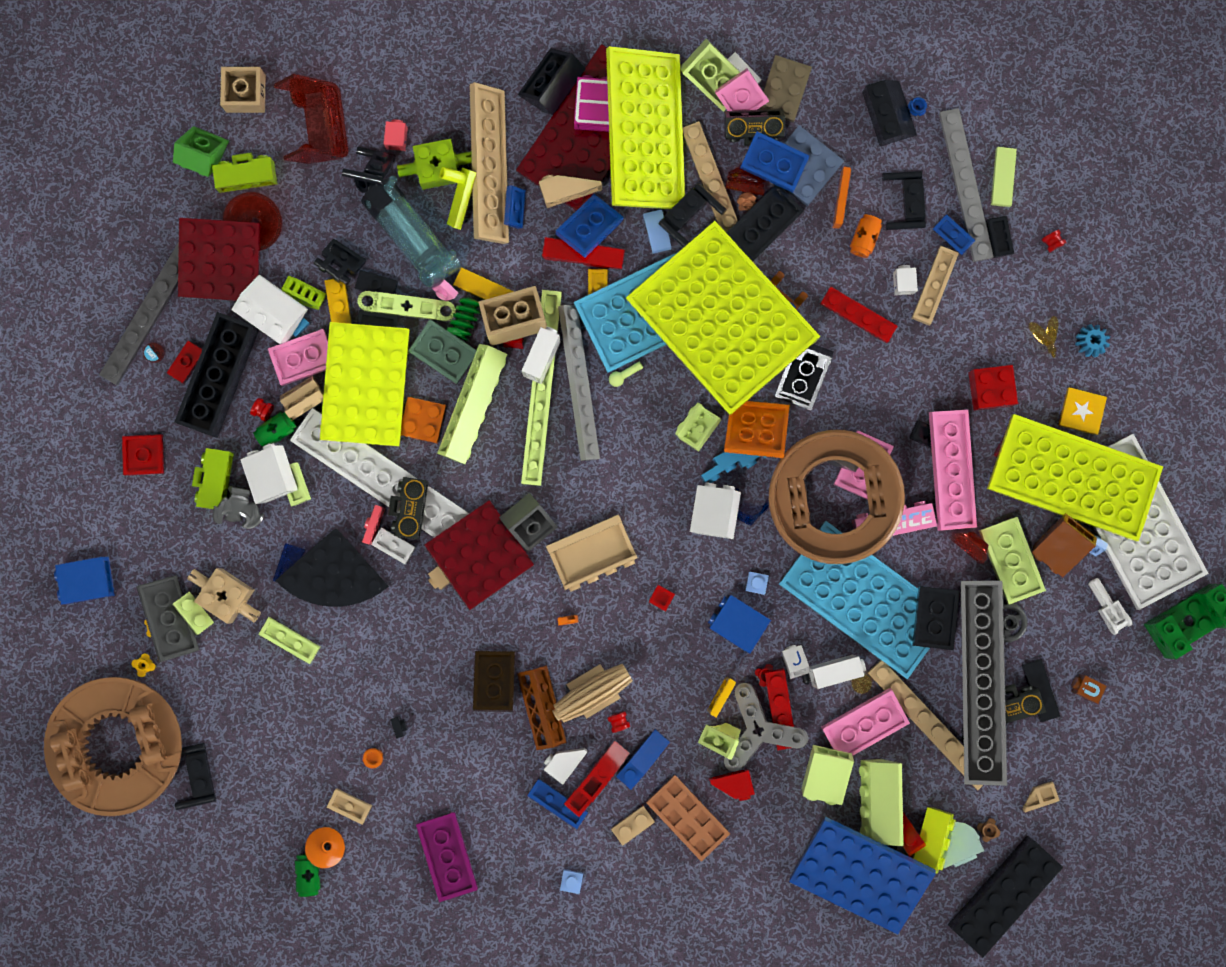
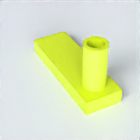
[439,167,477,230]

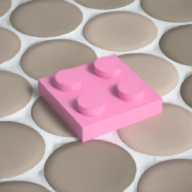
[715,68,769,111]

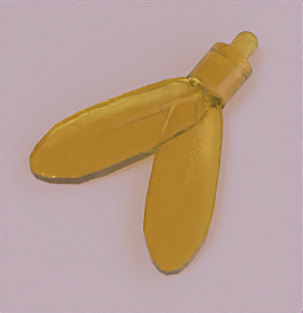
[1029,316,1058,358]

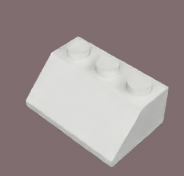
[231,275,308,344]

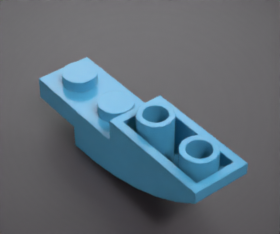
[700,452,766,483]

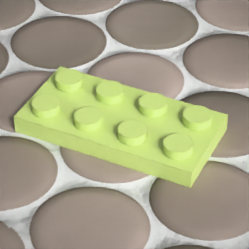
[979,517,1046,604]

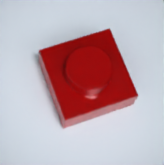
[648,585,675,612]

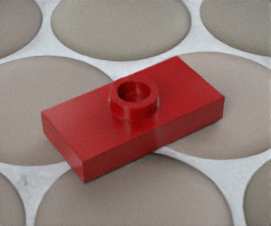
[167,341,202,384]

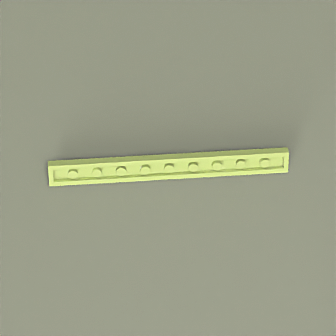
[521,290,562,486]

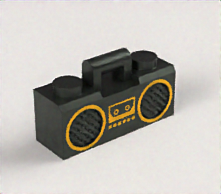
[724,109,785,146]
[388,477,429,540]
[1005,683,1046,723]

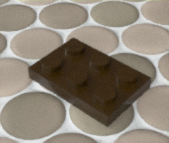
[473,651,515,712]

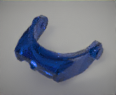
[735,488,769,526]

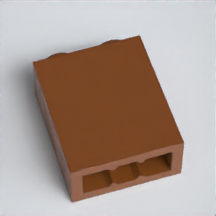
[1032,513,1097,577]

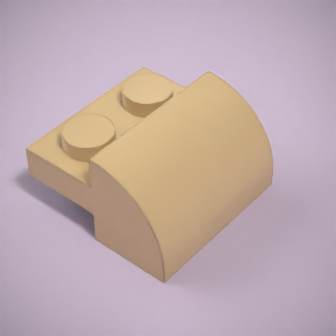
[280,375,324,420]

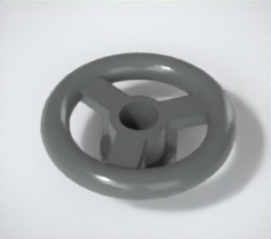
[1003,603,1027,642]

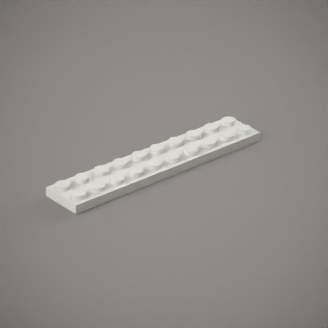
[290,408,469,538]

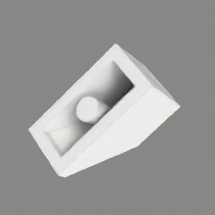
[544,748,587,784]

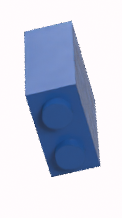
[54,557,115,605]
[708,595,771,654]

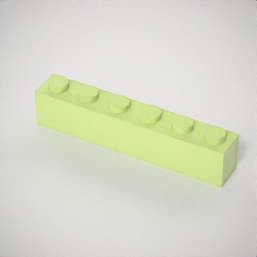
[437,344,507,464]

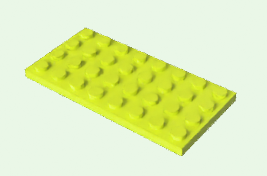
[606,46,685,209]
[987,414,1163,542]

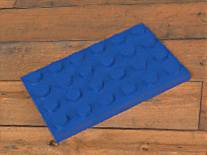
[789,816,936,934]

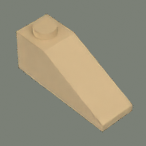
[539,175,602,208]

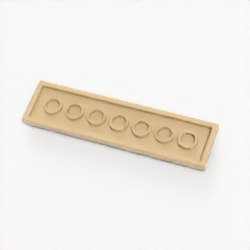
[470,82,509,244]

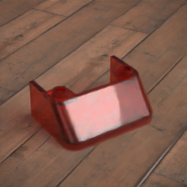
[274,74,348,164]

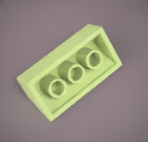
[859,759,903,846]

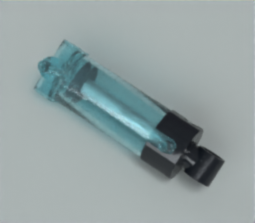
[354,171,461,287]

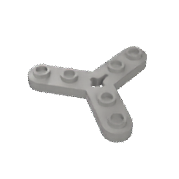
[724,683,808,772]

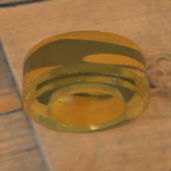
[851,674,872,694]

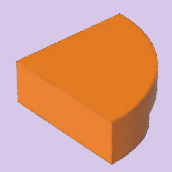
[558,615,578,626]

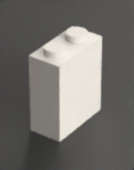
[522,327,561,384]
[240,443,298,504]
[690,483,741,539]
[809,655,866,689]

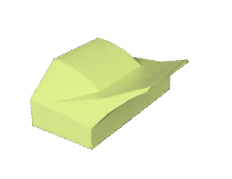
[698,723,741,760]

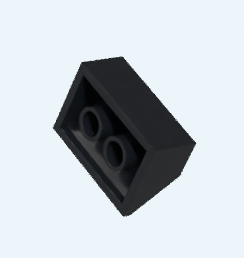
[518,48,586,115]
[862,80,917,147]

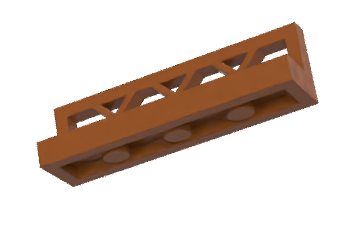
[517,665,567,750]

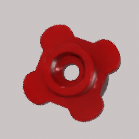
[755,664,773,687]

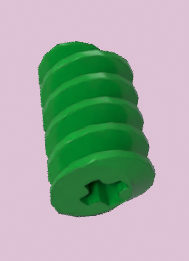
[447,297,481,341]

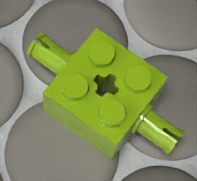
[397,139,472,190]

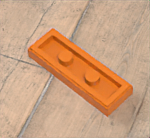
[832,167,851,229]

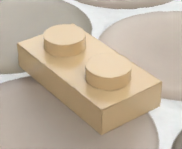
[327,788,372,825]
[611,805,655,846]

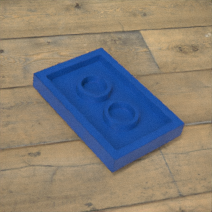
[740,131,809,193]
[555,194,624,258]

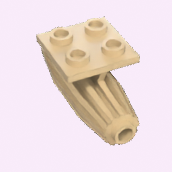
[552,664,633,722]

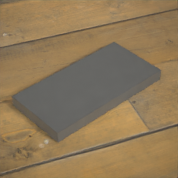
[136,575,199,663]

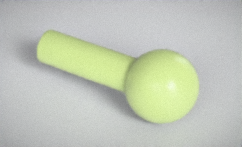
[609,361,643,387]

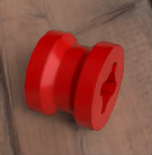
[1041,229,1067,253]
[250,398,274,422]
[607,711,631,733]

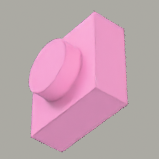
[432,280,458,301]

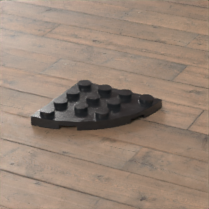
[275,528,389,607]

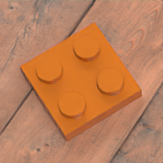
[401,397,446,444]

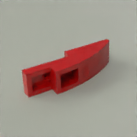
[564,740,630,817]

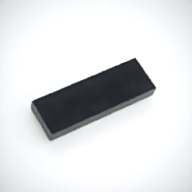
[1021,659,1060,722]

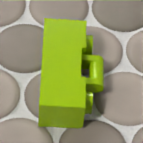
[212,152,277,193]
[192,448,234,509]

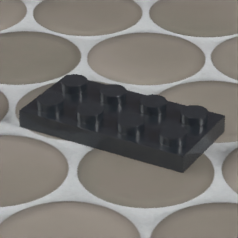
[727,185,804,262]

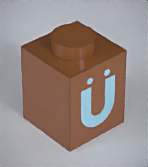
[1071,674,1107,704]

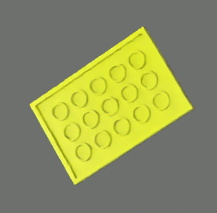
[320,322,410,447]

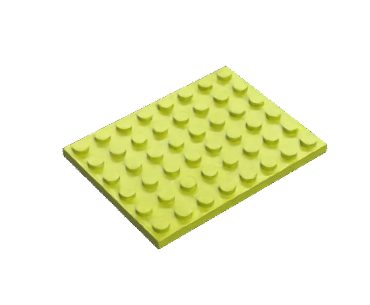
[626,221,820,415]

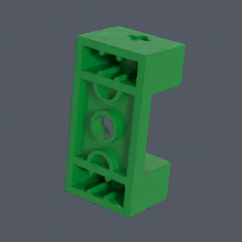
[1144,584,1226,660]

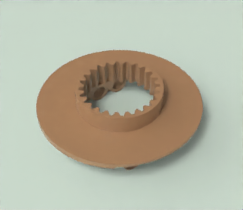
[44,677,182,816]

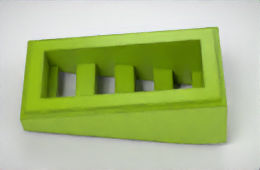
[281,276,326,310]

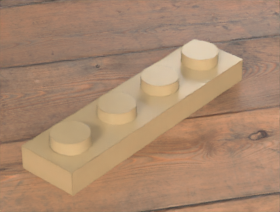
[911,246,959,326]

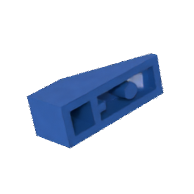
[616,729,670,790]

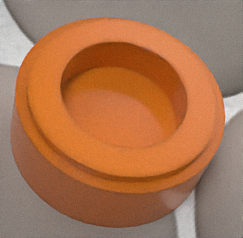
[363,748,383,768]

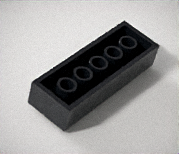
[174,312,259,438]
[948,836,1063,958]

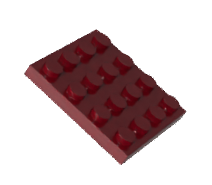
[178,217,260,301]
[424,500,534,610]

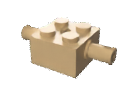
[187,568,261,624]

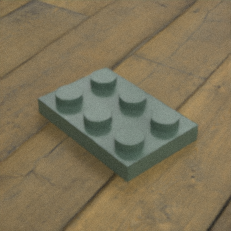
[408,319,477,384]

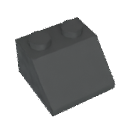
[499,493,558,552]

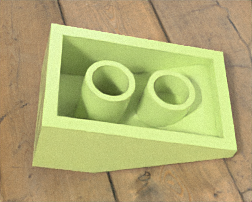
[680,39,740,112]

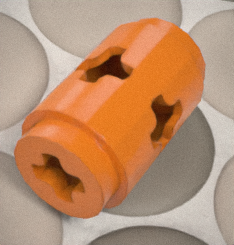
[850,214,882,258]

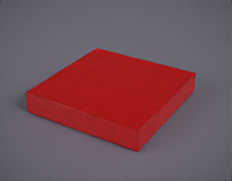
[122,434,164,476]

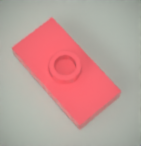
[362,505,385,545]

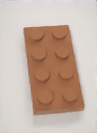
[646,774,730,862]

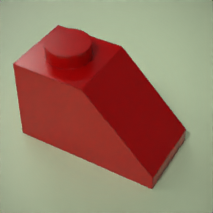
[709,769,755,801]

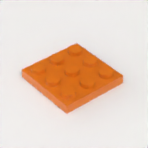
[724,401,790,458]

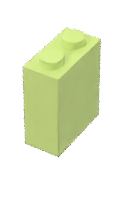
[802,745,854,805]

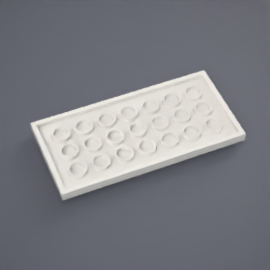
[1092,434,1209,610]

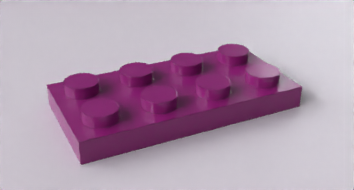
[416,811,478,902]

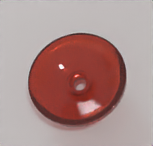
[223,192,283,251]

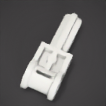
[1088,578,1133,635]

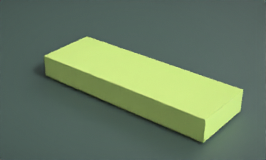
[991,147,1017,207]
[259,617,321,664]

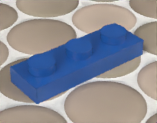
[527,778,588,829]

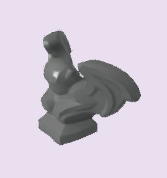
[212,485,264,529]

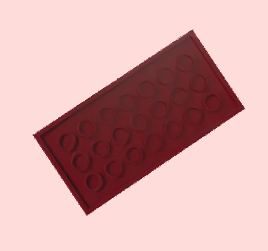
[516,44,611,211]

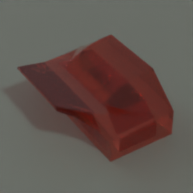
[725,167,766,196]
[949,532,989,564]

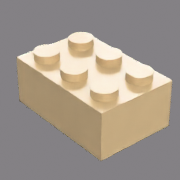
[479,286,547,346]

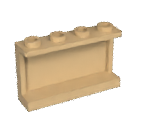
[546,515,637,592]

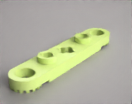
[358,291,456,321]

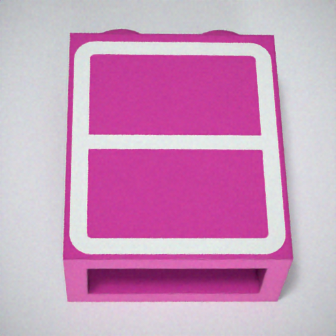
[574,75,609,132]

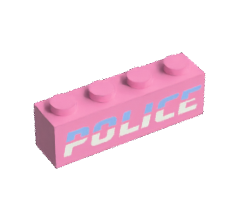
[852,501,937,536]

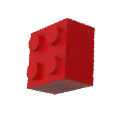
[968,365,1018,411]

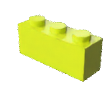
[914,807,956,873]

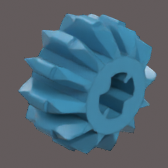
[1075,324,1110,358]

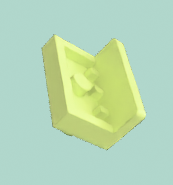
[675,403,721,452]

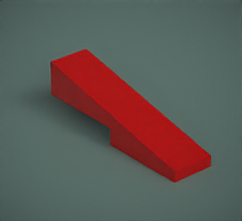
[542,237,625,270]

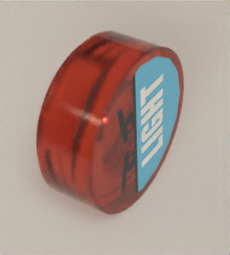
[143,343,165,363]

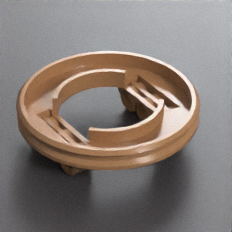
[769,430,905,564]

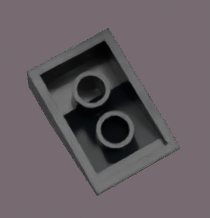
[775,344,834,410]

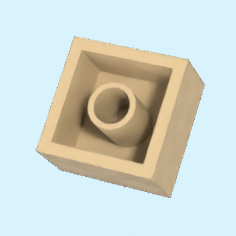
[220,67,266,113]

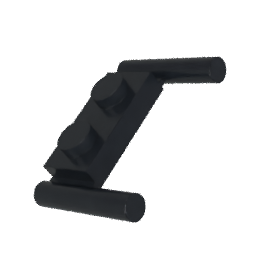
[342,147,396,185]
[882,171,926,230]
[658,183,727,248]
[175,743,216,810]

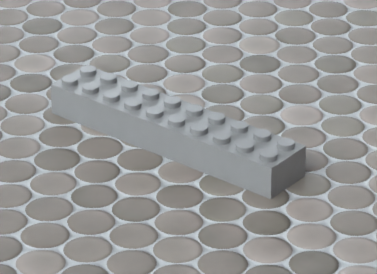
[961,581,1007,786]

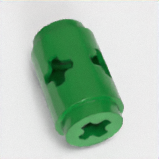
[253,411,298,447]
[295,853,320,897]

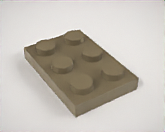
[758,55,812,123]

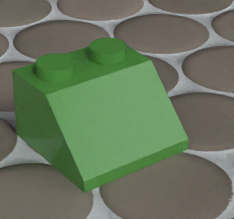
[173,126,229,177]

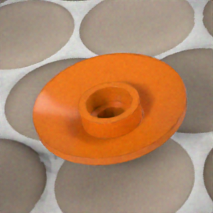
[305,827,345,868]

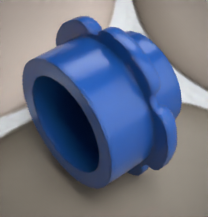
[908,97,927,116]

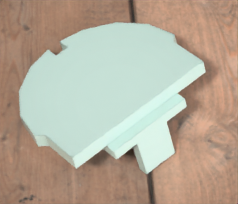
[943,822,984,868]

